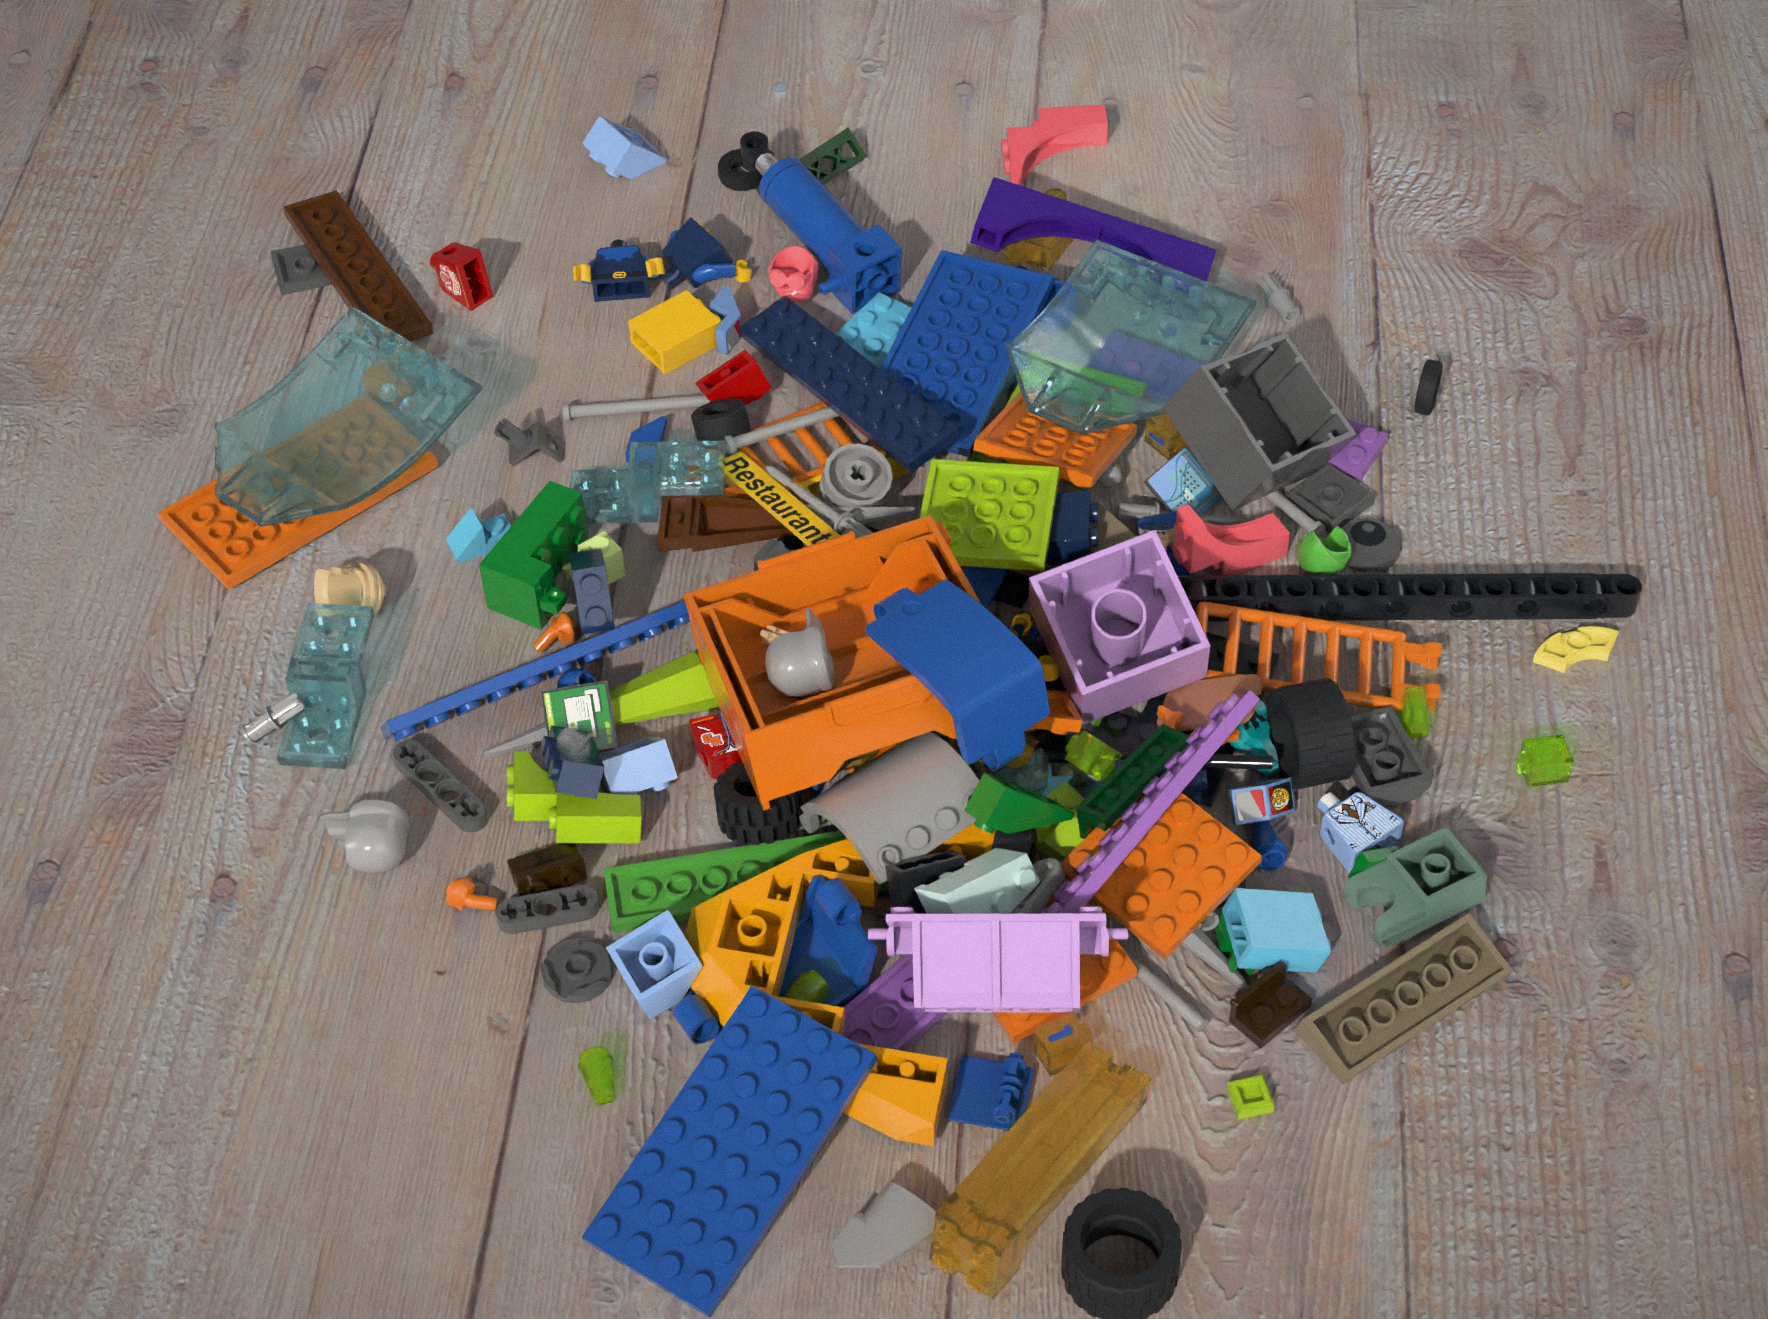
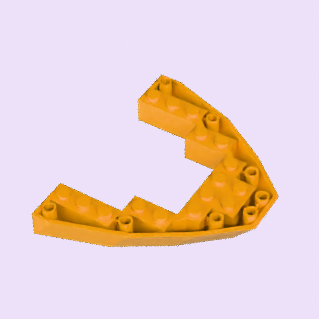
[684,823,997,1146]

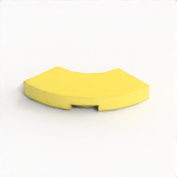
[1533,626,1619,673]

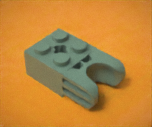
[1342,826,1487,947]

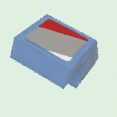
[710,286,741,355]
[1228,777,1295,825]

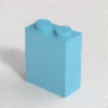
[1222,888,1331,973]

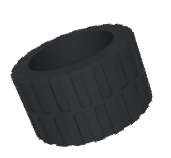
[1267,678,1356,790]
[1061,1188,1182,1319]

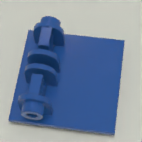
[947,1053,1035,1133]

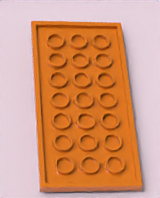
[158,394,438,590]

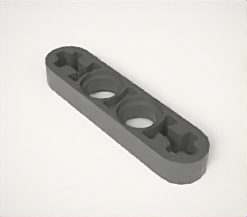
[393,740,488,833]

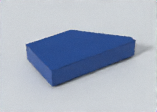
[625,416,667,464]

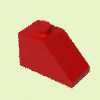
[695,350,772,405]

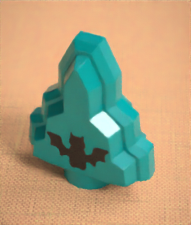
[1229,701,1280,777]

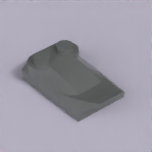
[1351,706,1432,808]

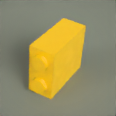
[628,290,722,374]

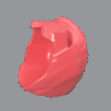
[768,245,819,303]

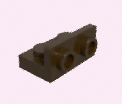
[507,843,587,896]
[1229,961,1312,1049]

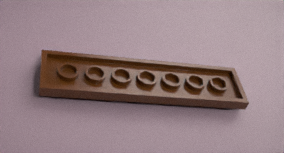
[283,190,433,352]

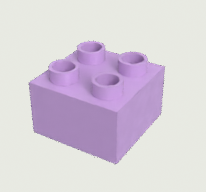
[1029,530,1210,725]

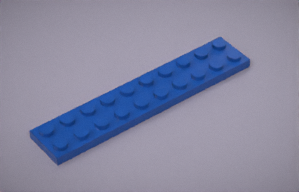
[380,601,690,742]

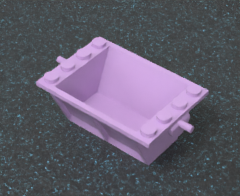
[868,907,1128,1013]

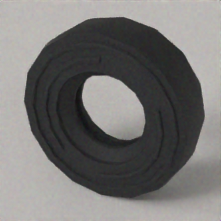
[718,149,763,191]
[1414,359,1443,415]

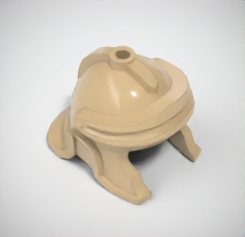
[314,561,387,621]

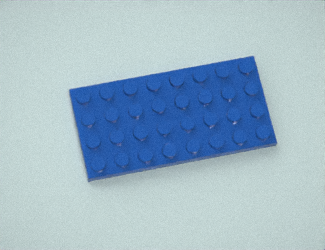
[855,250,1054,458]
[582,986,878,1318]

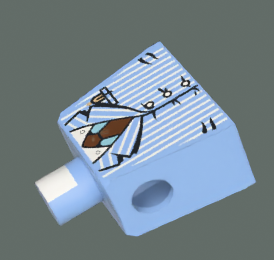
[1317,792,1404,873]

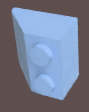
[582,116,667,180]
[600,735,678,795]
[606,910,703,1020]

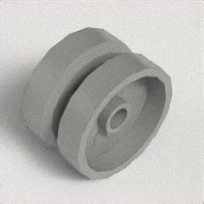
[817,443,893,524]

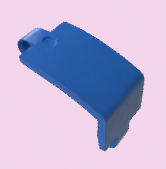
[865,580,1050,770]
[673,874,878,1044]

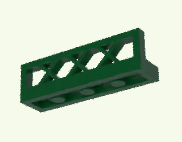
[755,127,867,195]
[1076,724,1189,839]

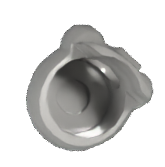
[765,608,836,697]
[320,799,411,873]

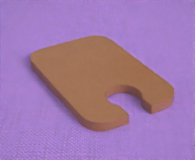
[1157,674,1263,731]

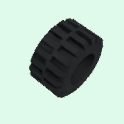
[713,762,803,845]

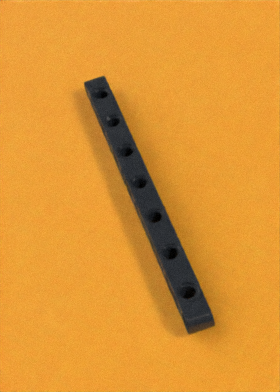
[1178,573,1642,622]

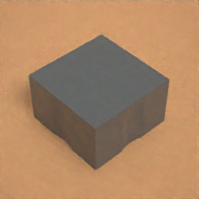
[1162,332,1357,511]

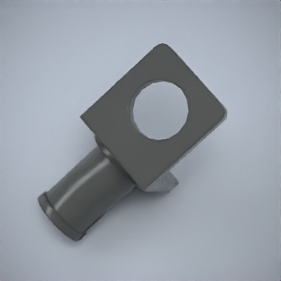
[494,418,564,465]

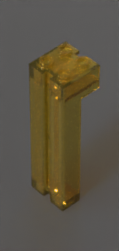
[929,1042,1151,1300]

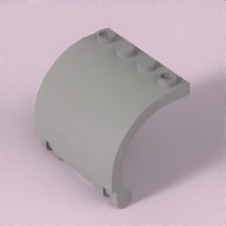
[799,732,979,885]

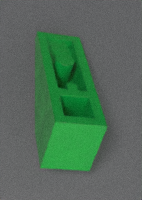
[964,773,1075,834]

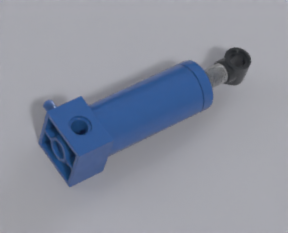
[740,131,902,314]

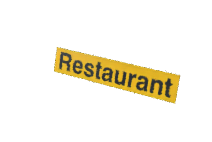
[713,451,840,546]

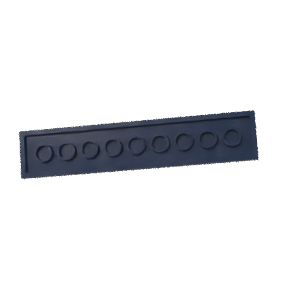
[740,296,960,473]

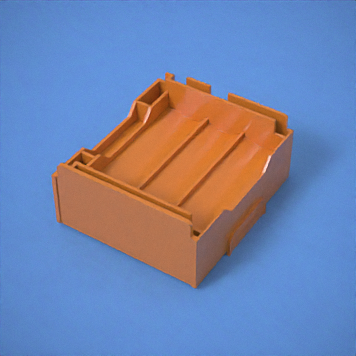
[683,515,982,811]

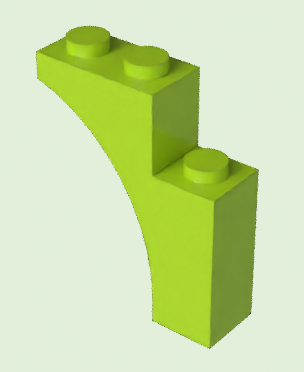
[507,751,642,844]

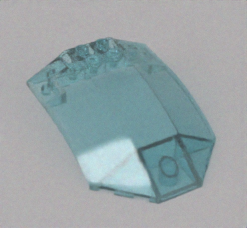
[1005,240,1256,435]
[215,306,483,527]

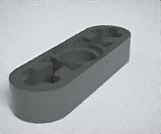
[496,885,600,934]

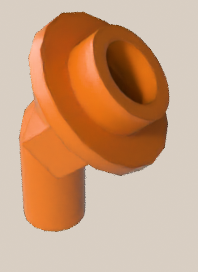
[533,612,578,653]
[446,876,497,911]

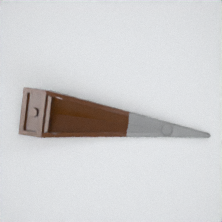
[657,492,917,552]

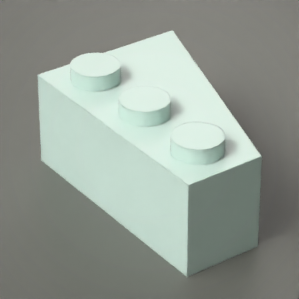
[914,848,1040,914]

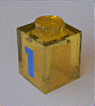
[1144,409,1190,460]
[1033,1012,1093,1077]

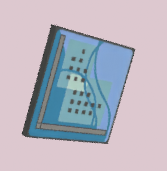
[1144,446,1222,514]

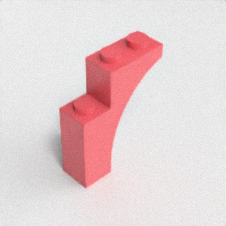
[1001,105,1108,186]
[1172,504,1290,575]

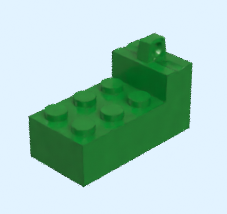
[479,481,589,630]

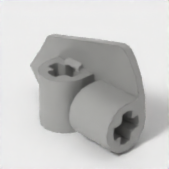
[831,1182,947,1268]

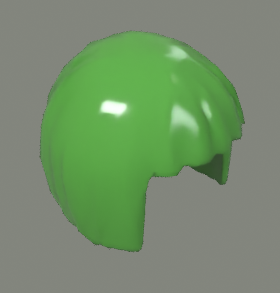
[1296,526,1351,575]

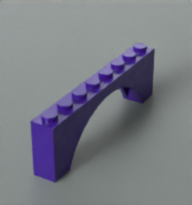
[970,177,1217,317]

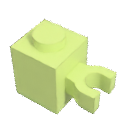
[562,531,626,586]

